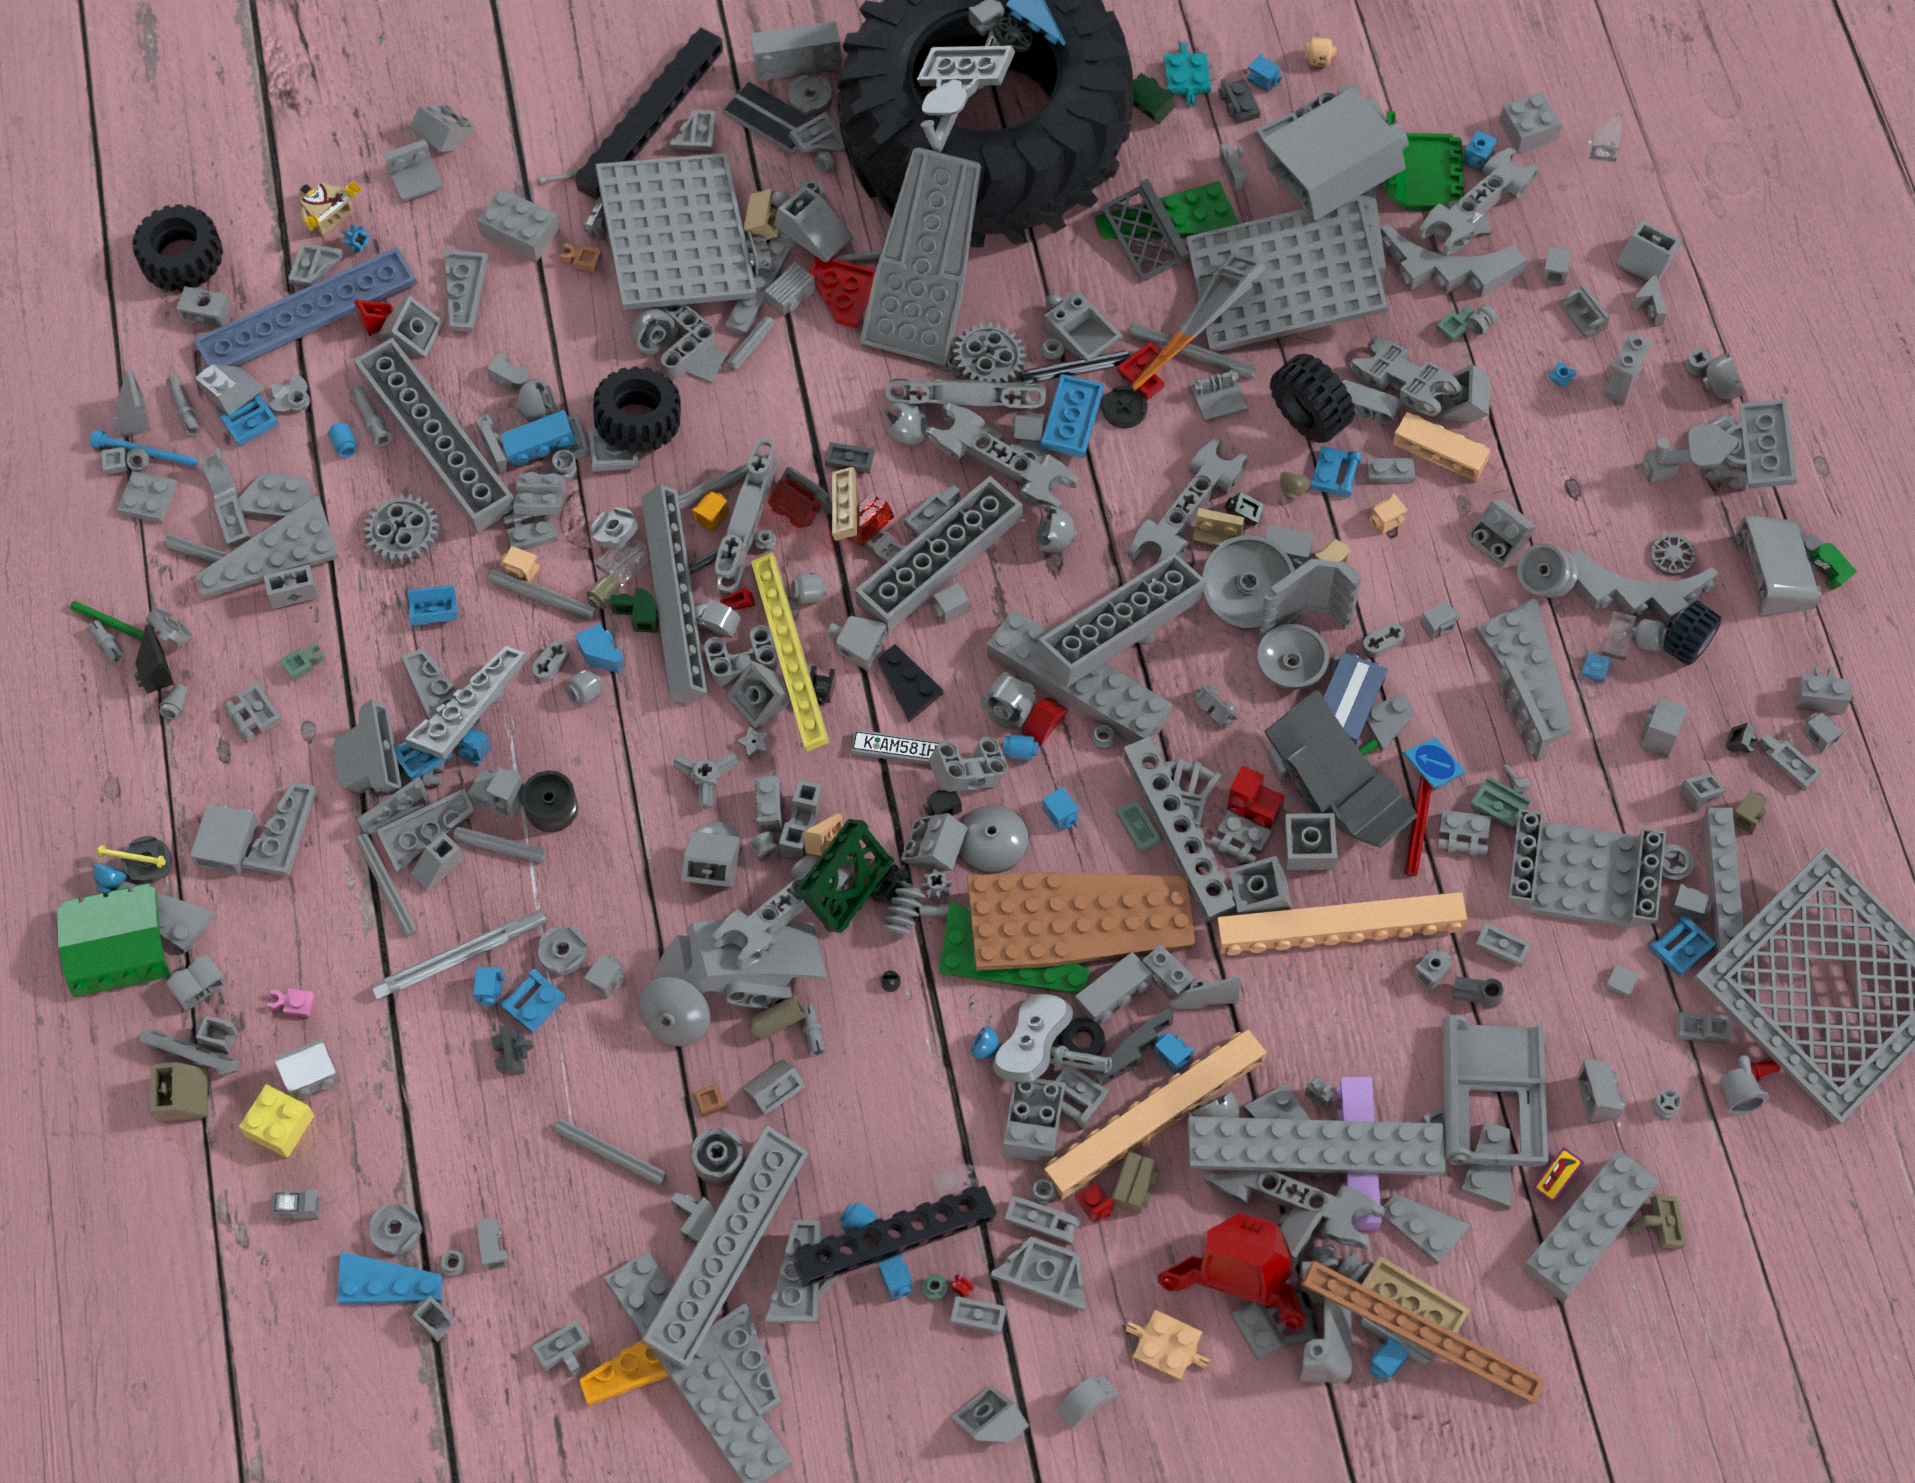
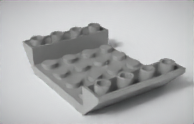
[1508,809,1666,928]

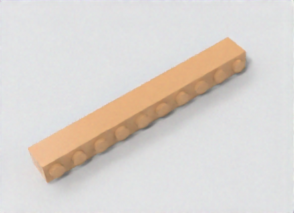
[1216,892,1467,955]
[1044,1029,1267,1200]

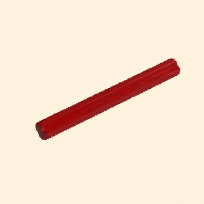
[1405,775,1432,876]

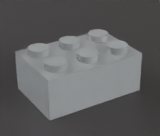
[477,188,560,262]

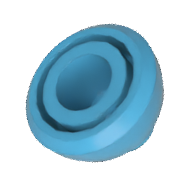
[93,863,127,893]
[970,1026,1002,1059]

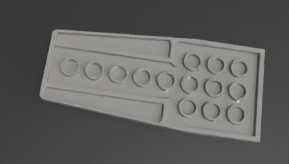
[860,147,981,366]

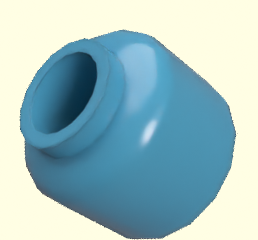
[839,1202,877,1231]

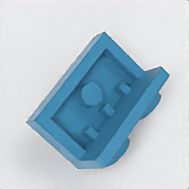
[407,585,458,625]

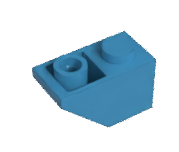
[575,623,624,673]

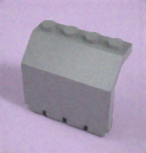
[1259,559,1361,640]

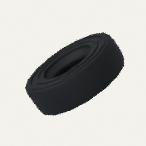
[1060,1017,1105,1056]

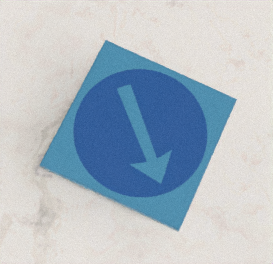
[1403,737,1466,789]

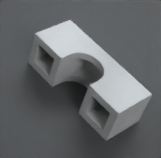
[779,779,824,860]

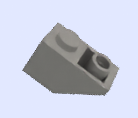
[411,833,464,891]

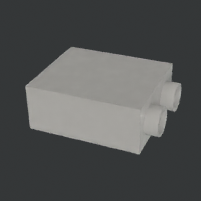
[1262,87,1409,221]

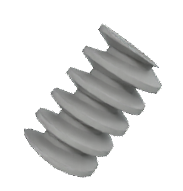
[881,881,926,936]

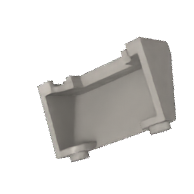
[1736,515,1821,616]
[1298,1262,1352,1383]

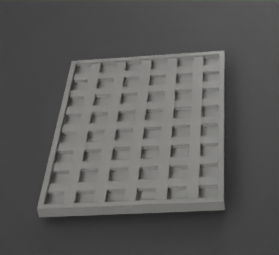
[596,153,757,310]
[1186,195,1388,352]

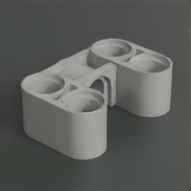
[704,625,779,687]
[929,736,1008,792]

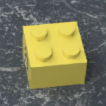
[239,1084,314,1158]

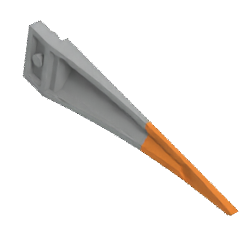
[1132,253,1266,391]

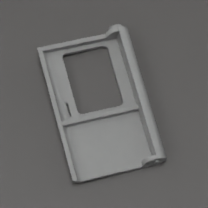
[1442,1015,1548,1167]

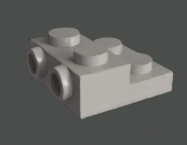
[513,472,567,516]

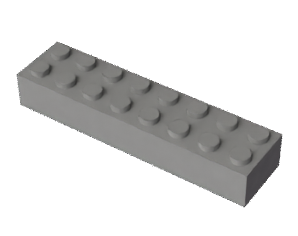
[855,476,1022,633]
[1034,553,1207,687]
[987,609,1172,744]

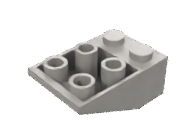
[1003,1078,1065,1163]

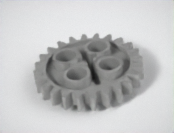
[952,322,1026,383]
[363,494,440,565]

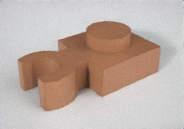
[560,244,602,272]

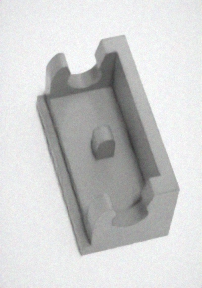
[1561,284,1610,339]

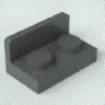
[1218,78,1261,125]

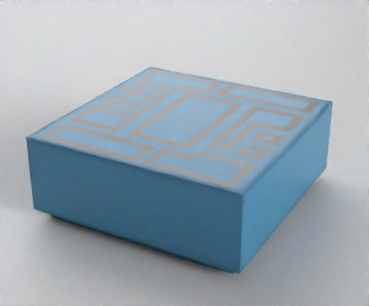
[1581,652,1611,682]

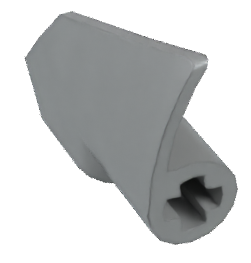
[1168,975,1241,1010]

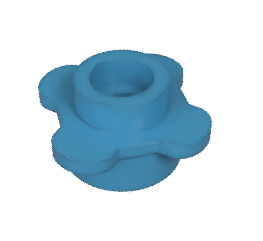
[1549,363,1576,387]

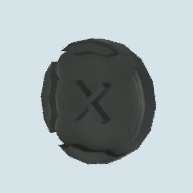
[1102,386,1148,428]

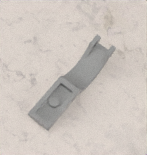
[198,447,251,547]

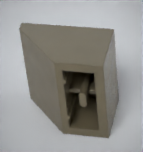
[150,1062,208,1122]

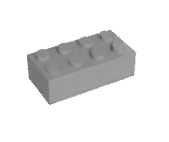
[750,21,842,81]

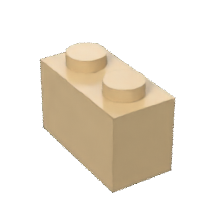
[743,188,779,240]

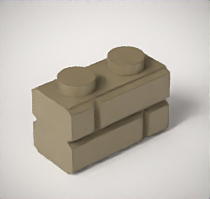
[1112,1152,1160,1214]

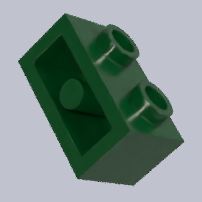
[1133,72,1176,125]

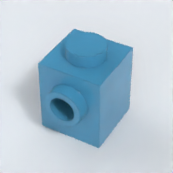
[1463,130,1497,170]

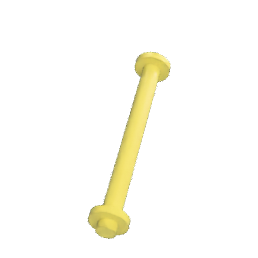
[96,845,166,868]

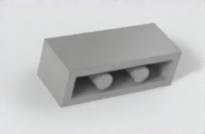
[1075,952,1152,1023]

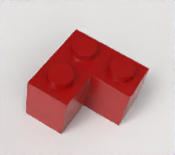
[1227,765,1285,829]

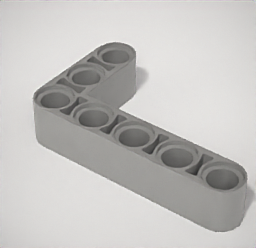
[650,304,716,380]

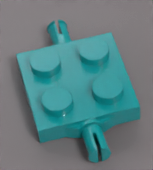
[1163,42,1211,107]

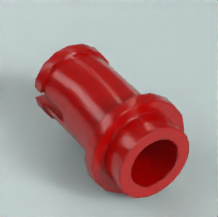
[1751,1057,1780,1081]

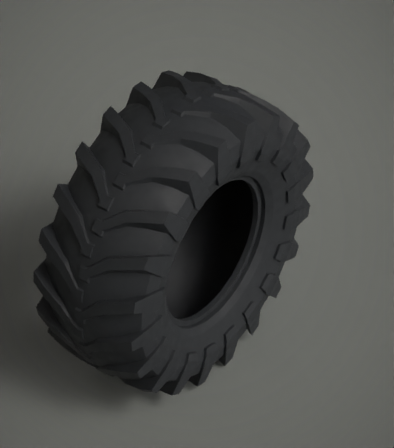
[837,0,1133,248]

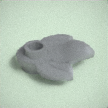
[269,374,310,412]

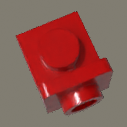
[1075,1182,1114,1223]

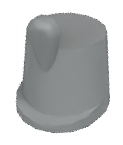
[1720,1055,1770,1115]

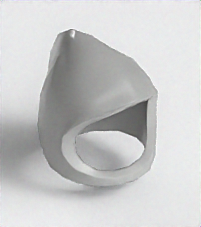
[884,402,927,445]

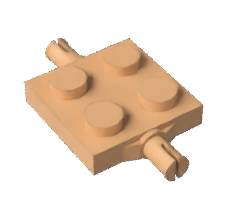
[1125,1310,1211,1381]

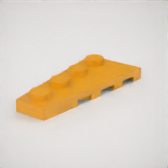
[579,1341,668,1407]

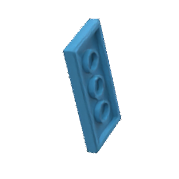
[1040,374,1105,458]

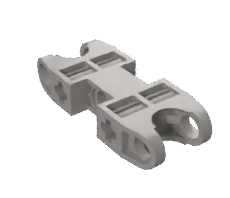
[1349,337,1461,416]

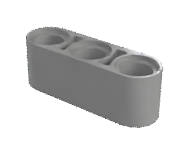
[1341,380,1401,425]

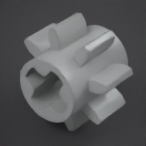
[921,869,952,901]

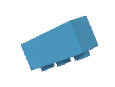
[500,410,578,467]

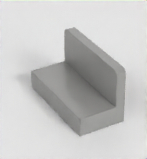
[743,1059,806,1116]

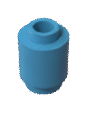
[328,423,357,458]
[1003,734,1039,761]

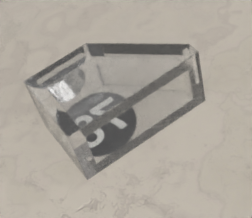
[1586,113,1623,162]

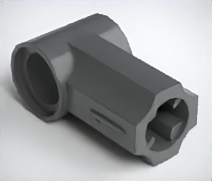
[1453,976,1504,1008]

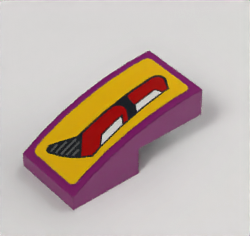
[1533,1147,1585,1203]

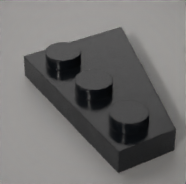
[878,644,943,723]

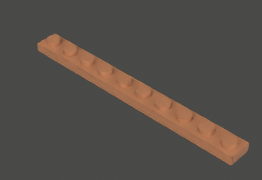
[1301,1261,1545,1404]

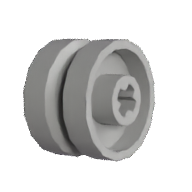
[1517,543,1578,598]

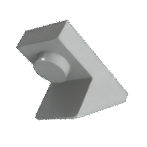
[1632,276,1666,327]
[1680,772,1726,812]

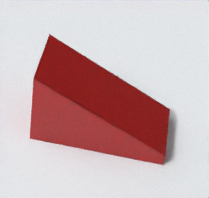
[720,588,756,611]

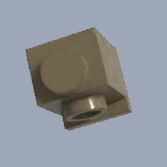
[1733,790,1768,834]

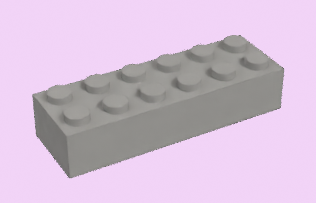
[1522,1149,1660,1304]

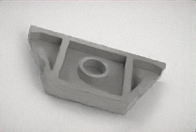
[238,472,313,520]
[991,1236,1086,1312]

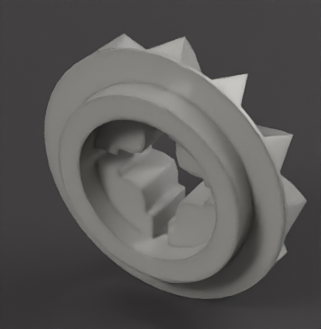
[1662,844,1694,882]

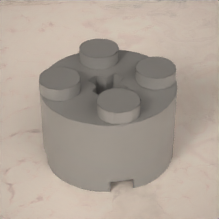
[981,672,1036,729]
[692,1128,745,1187]

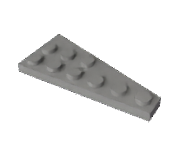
[1475,597,1572,742]

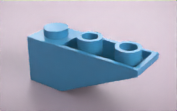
[1006,0,1065,46]

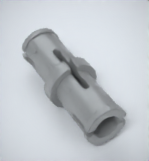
[87,620,125,664]
[802,1004,825,1056]

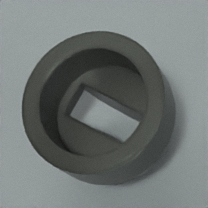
[881,970,901,992]

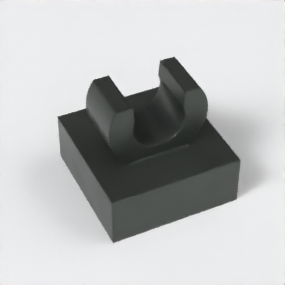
[1725,723,1758,753]

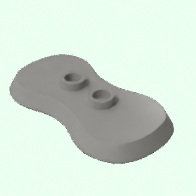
[993,994,1073,1082]

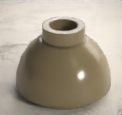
[1280,472,1312,500]

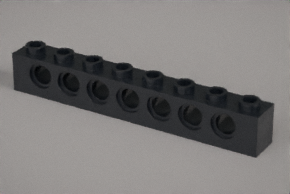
[792,1185,997,1288]

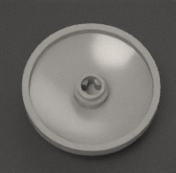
[1202,535,1295,629]

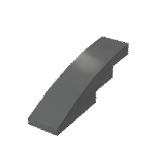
[1096,1007,1174,1086]

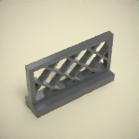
[1101,179,1190,282]

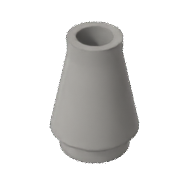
[159,684,188,720]

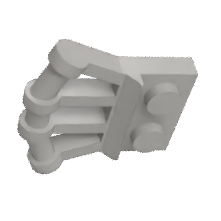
[1152,758,1222,827]
[1231,1282,1319,1361]

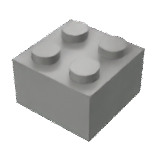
[1499,92,1562,154]
[1283,813,1337,870]

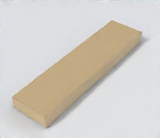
[832,467,857,541]

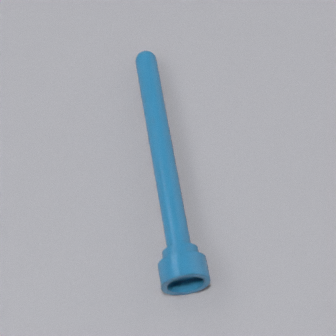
[90,429,198,466]

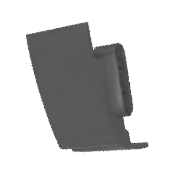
[1264,690,1418,848]

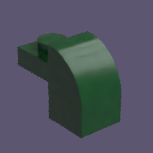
[610,588,659,633]

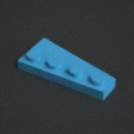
[337,1252,443,1304]

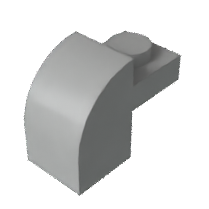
[671,1192,714,1246]
[1056,1374,1119,1429]

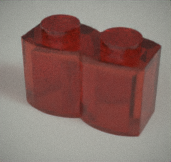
[768,478,822,528]

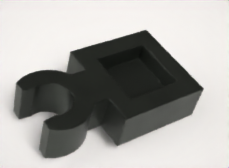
[870,864,909,903]

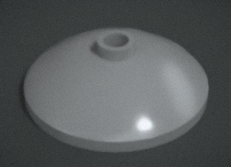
[1257,624,1329,689]
[959,805,1028,874]
[639,977,710,1046]

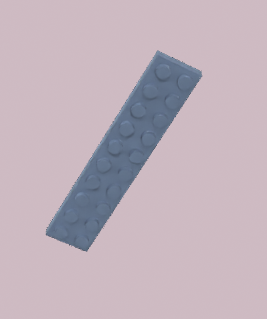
[193,247,417,367]

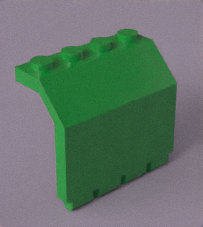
[1382,111,1464,211]
[57,883,171,997]

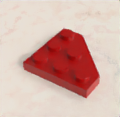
[809,256,876,329]

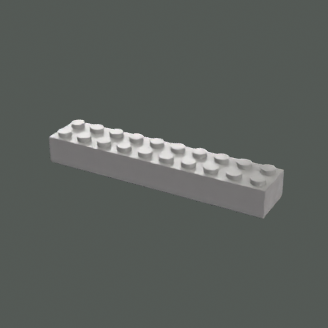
[354,337,514,533]

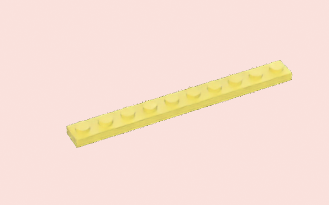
[751,553,830,752]

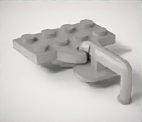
[917,46,1015,152]
[1656,399,1797,489]

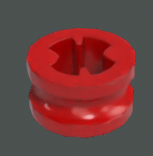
[948,1274,975,1298]

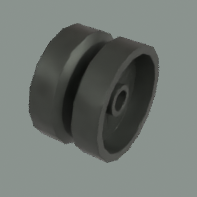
[521,770,579,833]

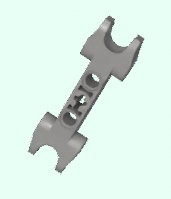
[1417,147,1540,255]
[886,377,1046,408]
[925,403,1080,509]
[1128,437,1249,563]
[715,438,777,594]
[710,854,854,969]
[1204,1170,1385,1249]

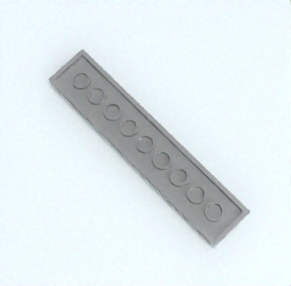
[1188,1116,1446,1175]
[641,1125,809,1369]
[604,1251,792,1483]

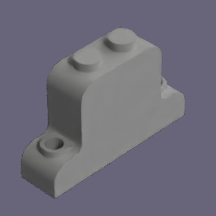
[333,700,402,795]

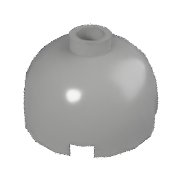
[631,309,678,355]
[1703,353,1744,400]
[516,377,557,422]
[1036,505,1077,553]
[1188,1091,1240,1118]

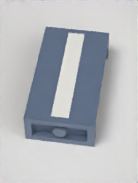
[1323,652,1388,746]

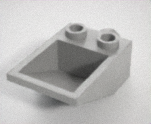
[772,185,853,263]
[1044,290,1123,362]

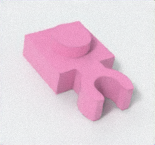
[267,989,315,1018]

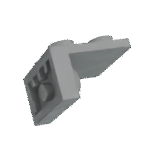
[384,139,443,202]

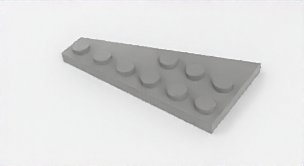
[196,495,339,599]

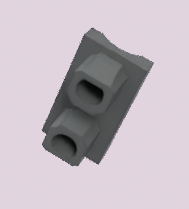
[491,1025,534,1075]

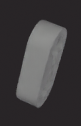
[1363,623,1405,658]
[532,641,569,682]

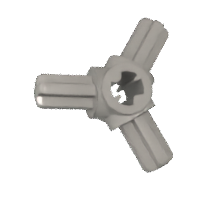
[673,753,739,809]

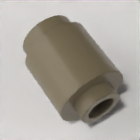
[586,575,621,609]

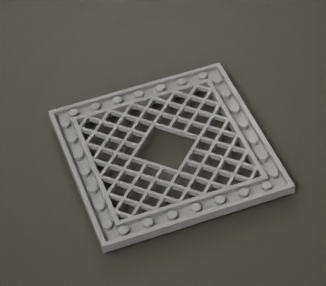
[1693,847,1915,1125]

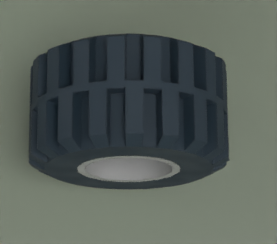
[1663,601,1722,666]

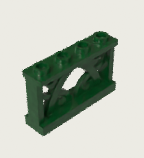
[794,819,894,933]

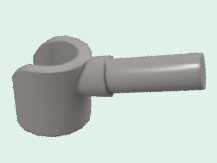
[1503,763,1529,793]

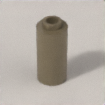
[749,995,806,1040]

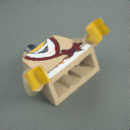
[299,181,362,236]

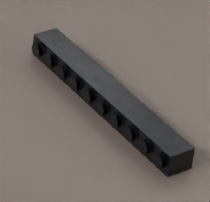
[575,27,724,200]

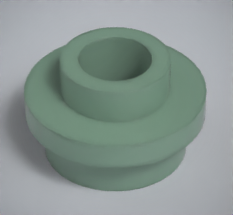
[922,1274,948,1300]

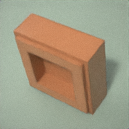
[693,1084,726,1117]

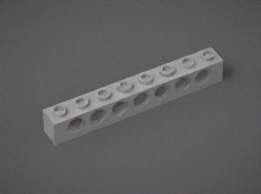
[1122,736,1236,924]

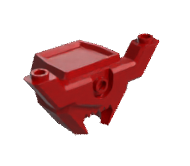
[1158,1213,1305,1330]

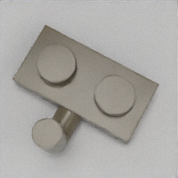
[1628,1195,1687,1249]

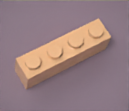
[1393,412,1491,482]

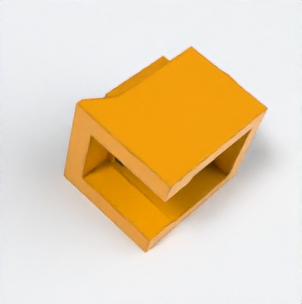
[692,491,729,532]

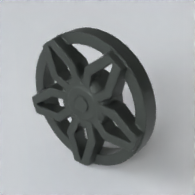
[993,16,1033,52]

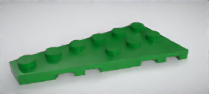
[1095,181,1239,239]
[939,901,1089,994]

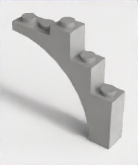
[1381,224,1527,297]
[1571,549,1719,628]

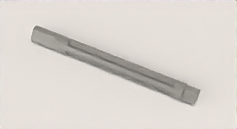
[371,909,547,999]

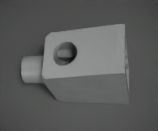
[827,616,887,671]

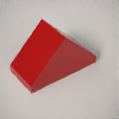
[354,299,394,336]
[1022,697,1068,746]

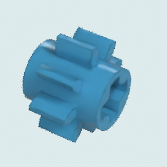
[342,224,371,252]

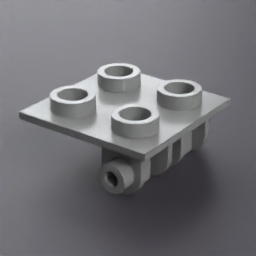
[1190,370,1248,421]

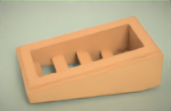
[804,814,843,856]

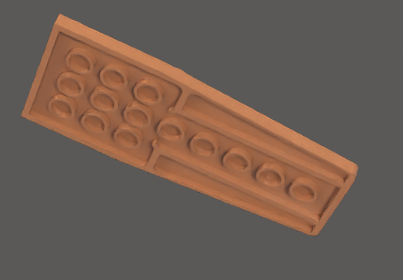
[967,872,1195,970]

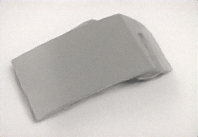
[653,920,827,1010]

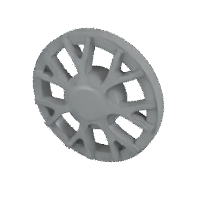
[1651,534,1695,575]

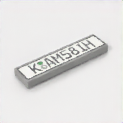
[851,729,941,765]

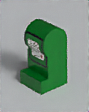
[1810,543,1857,590]

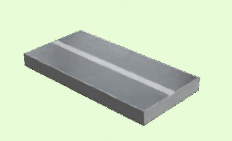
[723,81,814,155]

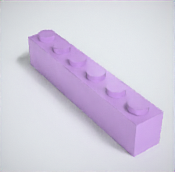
[1335,1077,1381,1231]

